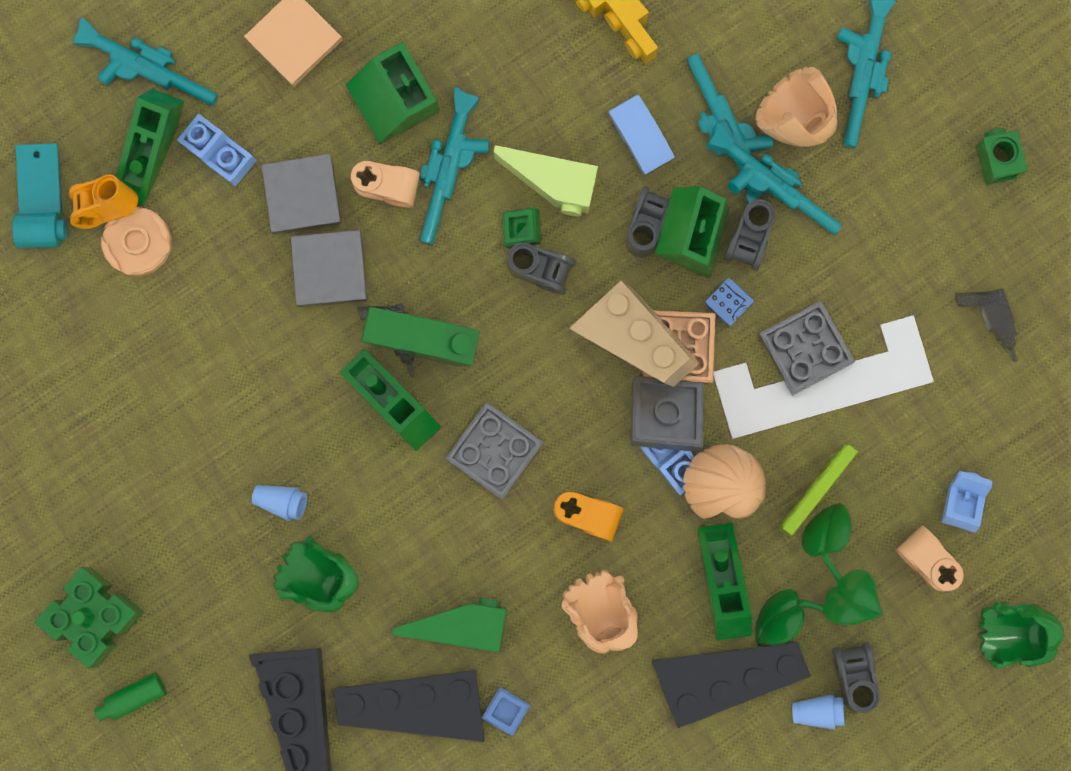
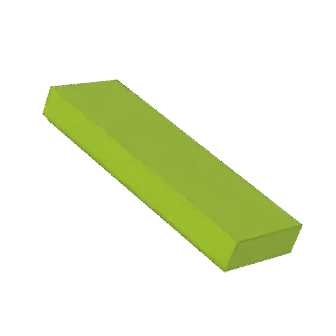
[778,444,858,537]

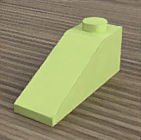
[494,145,598,216]

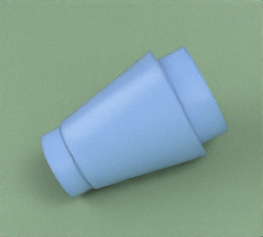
[252,484,307,522]
[792,694,845,730]

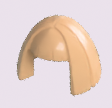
[756,67,837,147]
[683,444,766,519]

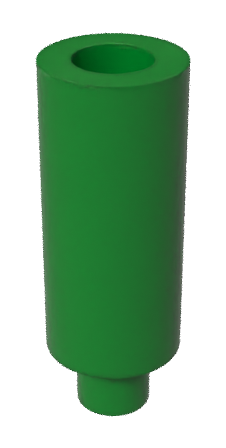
[94,672,167,722]

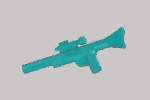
[836,0,896,148]
[73,18,219,106]
[687,54,773,204]
[420,87,490,245]
[706,122,842,235]

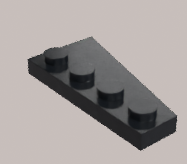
[651,642,811,728]
[249,648,331,771]
[334,670,485,742]

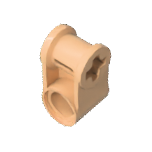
[351,161,420,208]
[896,525,964,592]

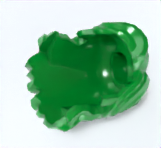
[273,536,359,613]
[978,602,1063,669]

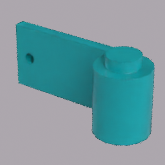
[12,143,68,249]

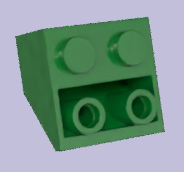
[346,41,440,145]
[655,186,729,278]

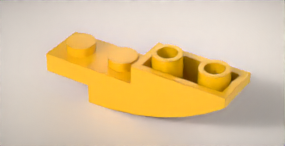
[574,0,658,65]

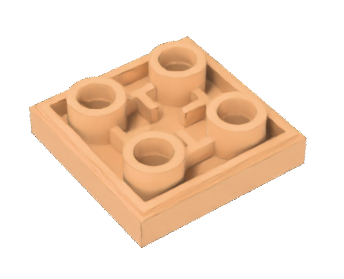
[244,0,343,87]
[642,310,715,384]

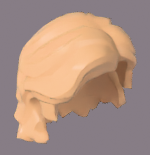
[561,570,638,654]

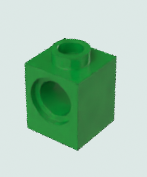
[976,128,1028,185]

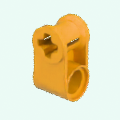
[69,174,138,229]
[553,492,624,542]

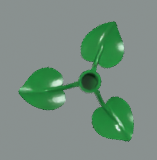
[755,503,883,646]

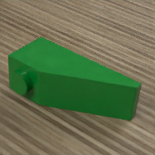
[116,89,184,205]
[360,307,480,367]
[339,348,441,451]
[697,523,752,641]
[393,598,507,652]

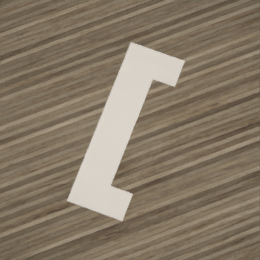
[713,315,934,439]

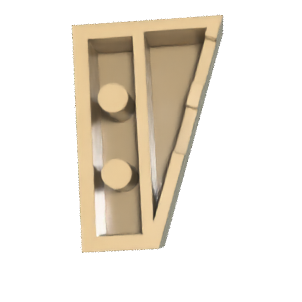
[569,280,699,387]

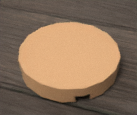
[101,207,172,276]

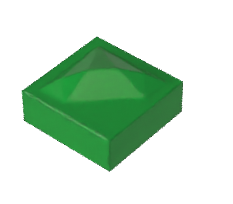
[503,207,541,249]

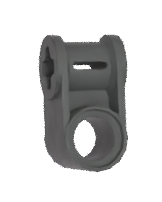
[626,186,671,258]
[724,199,775,271]
[507,243,576,295]
[832,642,880,713]

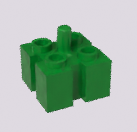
[34,567,144,669]

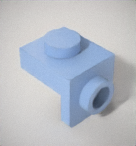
[941,471,993,533]

